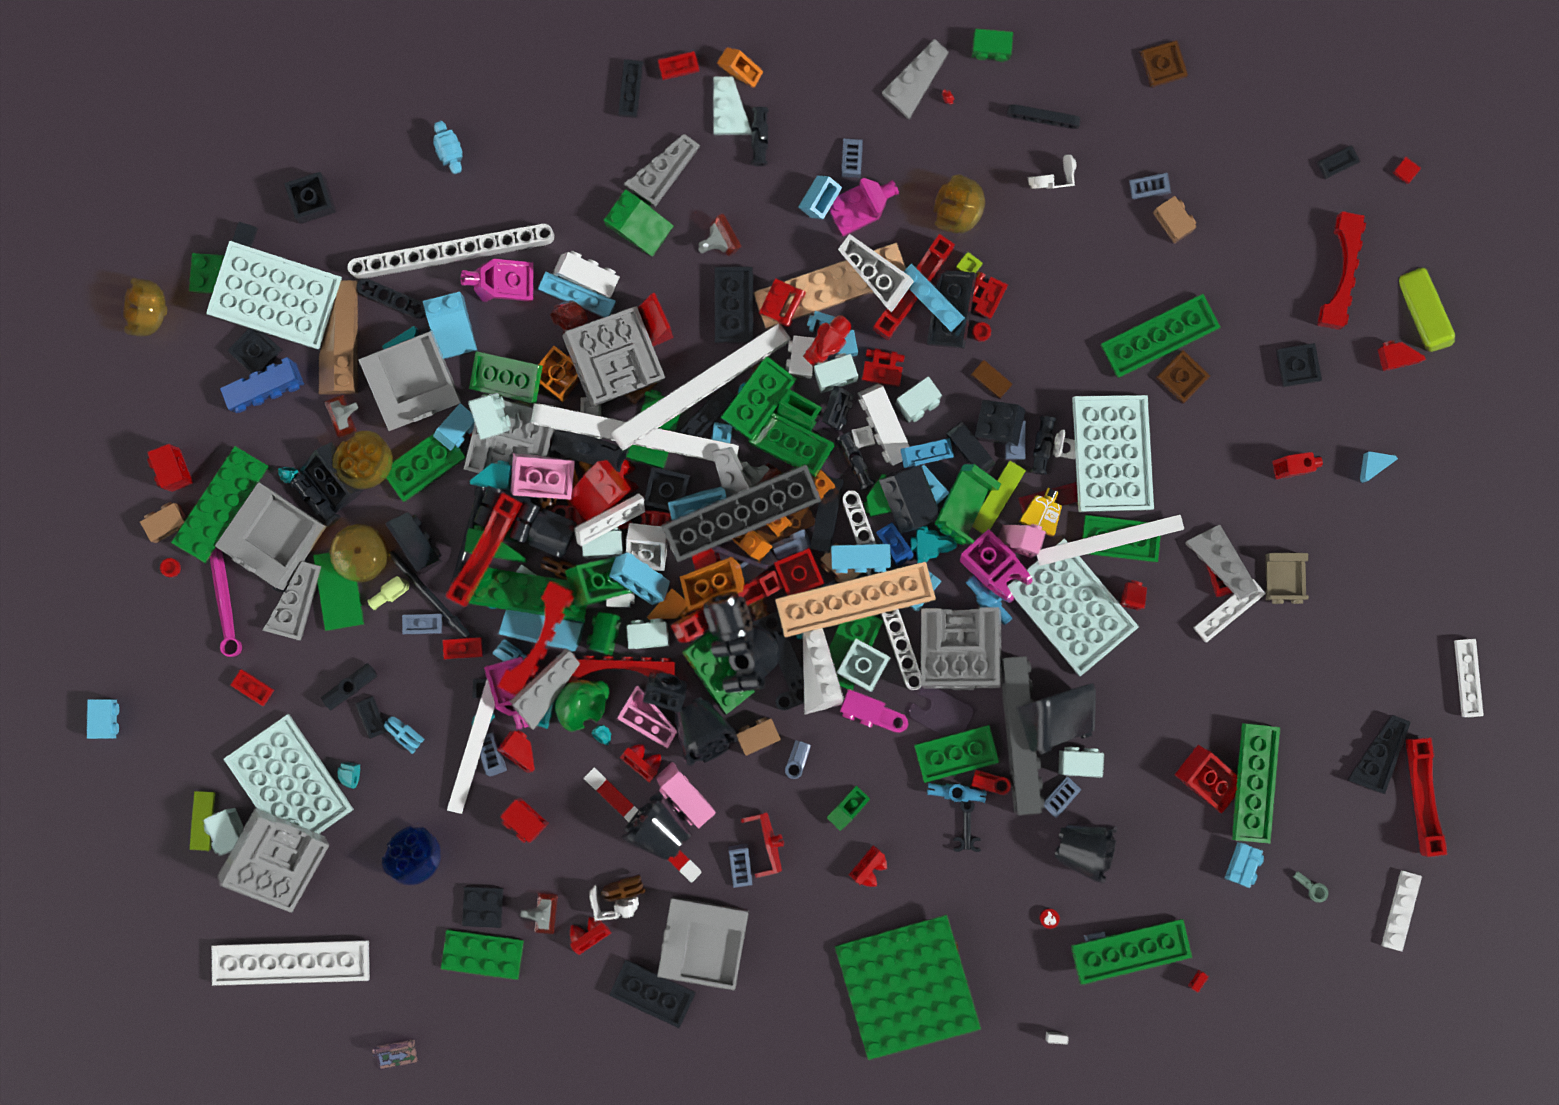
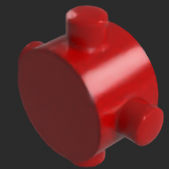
[942,89,954,105]

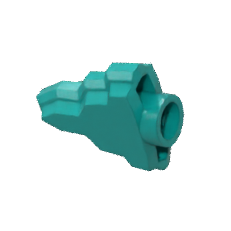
[910,526,957,564]

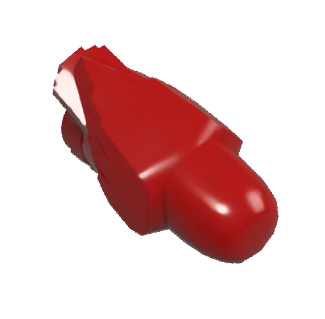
[803,315,852,367]

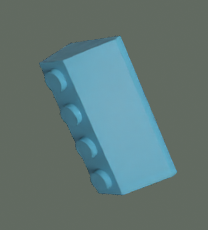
[499,610,585,652]

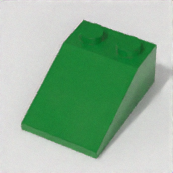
[604,189,674,257]
[465,526,527,563]
[565,557,633,608]
[587,612,622,655]

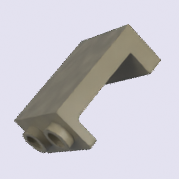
[1265,553,1309,604]

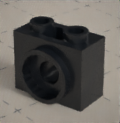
[643,672,687,712]

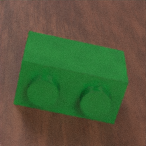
[972,29,1013,62]
[777,389,822,431]

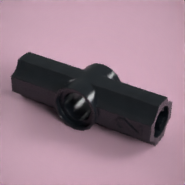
[320,663,378,711]

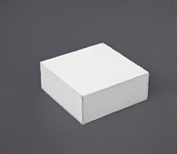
[852,425,875,449]
[1046,1032,1068,1044]

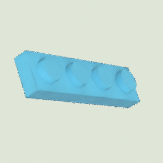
[904,264,965,332]
[538,272,616,318]

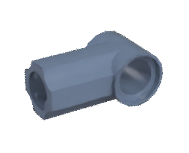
[772,529,811,560]
[785,740,811,779]

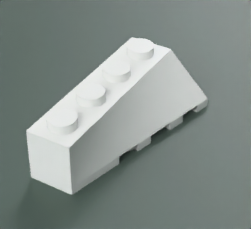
[803,628,843,714]

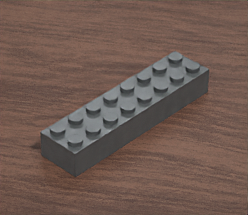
[661,464,821,562]
[1001,656,1044,815]

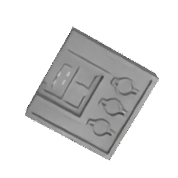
[562,306,665,407]
[359,331,462,431]
[464,394,556,473]
[215,482,326,590]
[921,607,1001,691]
[218,808,329,913]
[658,897,749,990]

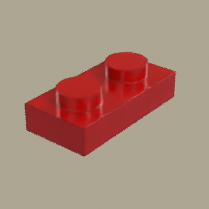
[658,51,699,80]
[443,637,483,659]
[231,669,274,706]

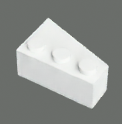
[553,251,619,298]

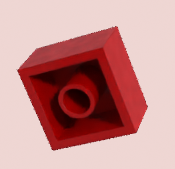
[147,444,193,492]
[774,548,824,596]
[500,798,549,843]

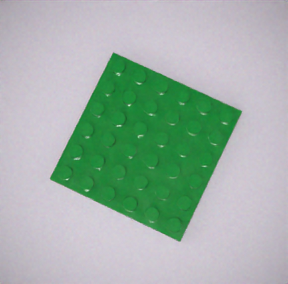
[835,914,981,1060]

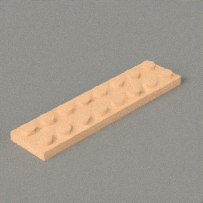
[753,243,906,329]
[775,562,936,637]

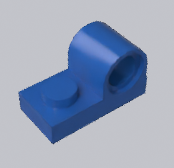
[876,523,914,567]

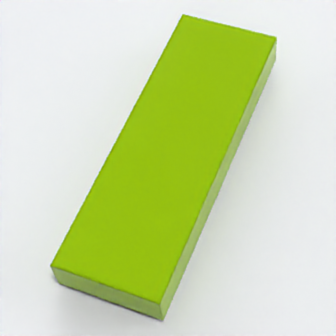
[190,791,215,851]

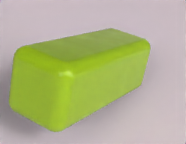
[1399,268,1455,352]

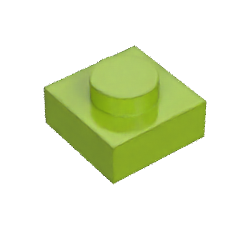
[956,252,983,273]

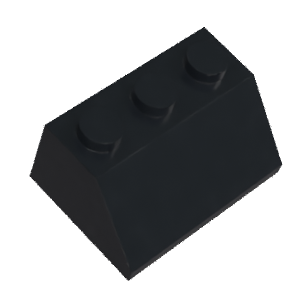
[300,442,367,513]
[879,464,940,533]
[386,512,442,574]

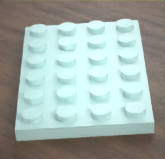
[206,241,342,350]
[1072,395,1154,512]
[1007,539,1139,676]
[224,714,354,834]

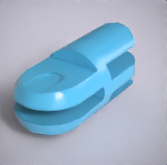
[493,639,527,661]
[384,717,425,754]

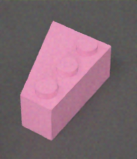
[998,524,1046,558]
[617,685,677,748]
[655,762,716,828]

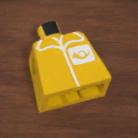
[1019,488,1062,537]

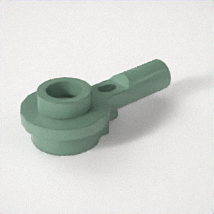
[1293,871,1328,903]

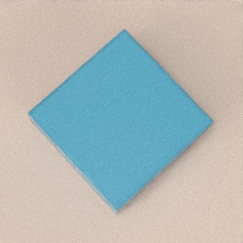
[711,422,733,444]

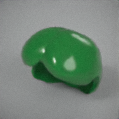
[555,680,609,732]

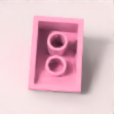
[510,453,575,499]

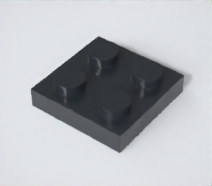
[227,328,283,374]
[1276,343,1322,388]
[462,886,504,928]

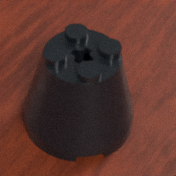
[674,697,738,766]
[622,792,692,860]
[1055,824,1117,884]

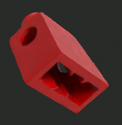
[1272,452,1323,480]

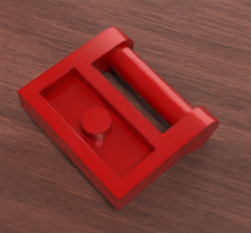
[759,278,806,327]

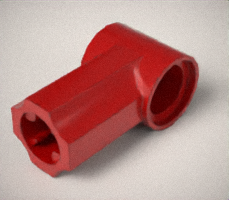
[971,770,1011,795]

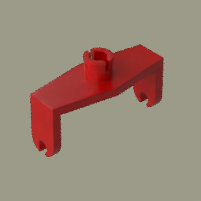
[741,812,784,878]

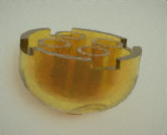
[933,174,985,234]
[123,278,167,337]
[333,431,393,489]
[330,524,389,583]

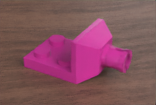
[829,178,899,237]
[460,259,533,302]
[484,656,530,730]

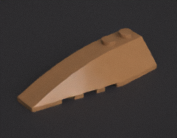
[319,281,358,394]

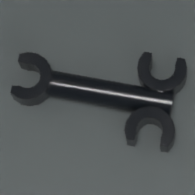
[953,802,981,852]

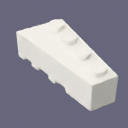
[838,234,914,312]
[857,384,910,465]

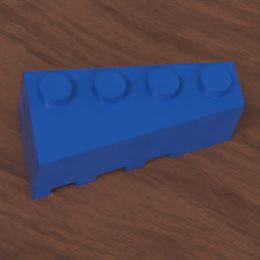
[220,357,304,413]

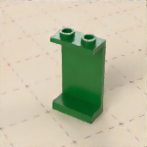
[626,390,681,470]
[935,464,1001,545]

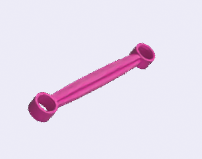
[210,547,242,657]

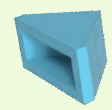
[1360,452,1398,483]

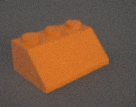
[680,557,745,612]

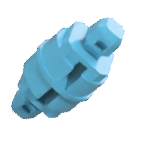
[433,121,463,174]

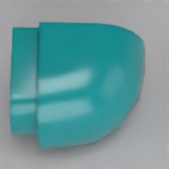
[338,762,361,789]

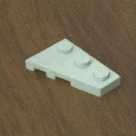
[714,77,752,135]

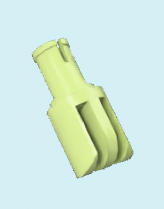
[368,576,410,610]

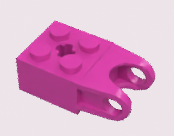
[960,529,1033,603]
[840,689,908,732]

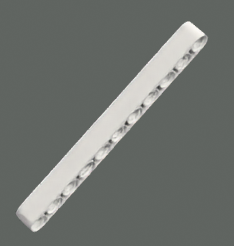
[348,224,554,279]
[611,324,791,450]
[531,404,739,462]
[842,491,921,690]

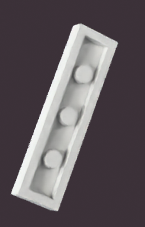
[575,494,645,546]
[1193,579,1266,643]
[1454,639,1483,717]
[1382,870,1422,951]

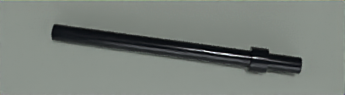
[451,486,486,584]
[387,550,470,639]

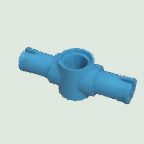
[965,575,1012,625]
[927,783,987,803]

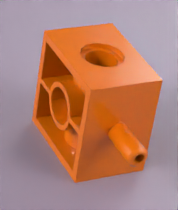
[538,346,580,403]

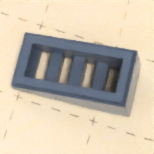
[841,139,862,178]
[1129,173,1171,199]
[480,732,507,777]
[1044,776,1081,818]
[728,844,753,888]

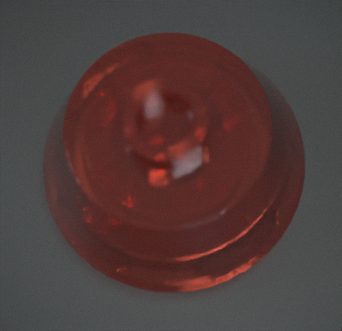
[550,300,588,334]

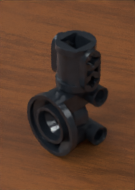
[473,485,577,558]
[704,592,779,694]

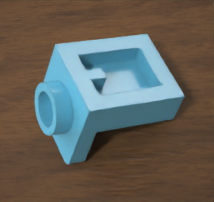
[807,311,835,332]

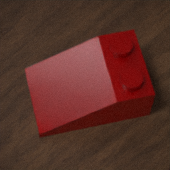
[638,293,673,347]
[568,460,631,522]
[1175,745,1237,813]

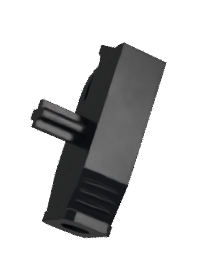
[550,429,629,472]

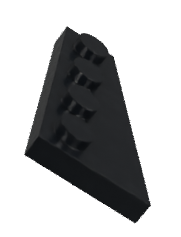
[1347,715,1411,794]

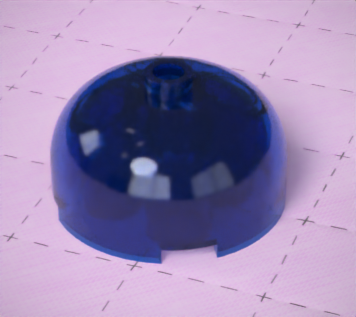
[382,826,441,886]

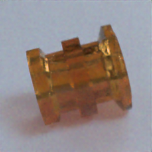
[747,598,770,621]

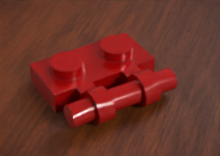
[972,272,1008,320]
[862,348,905,387]

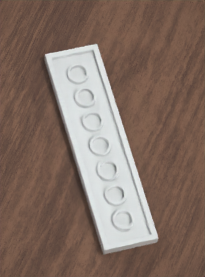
[212,940,369,985]

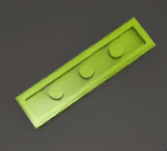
[972,461,1026,534]

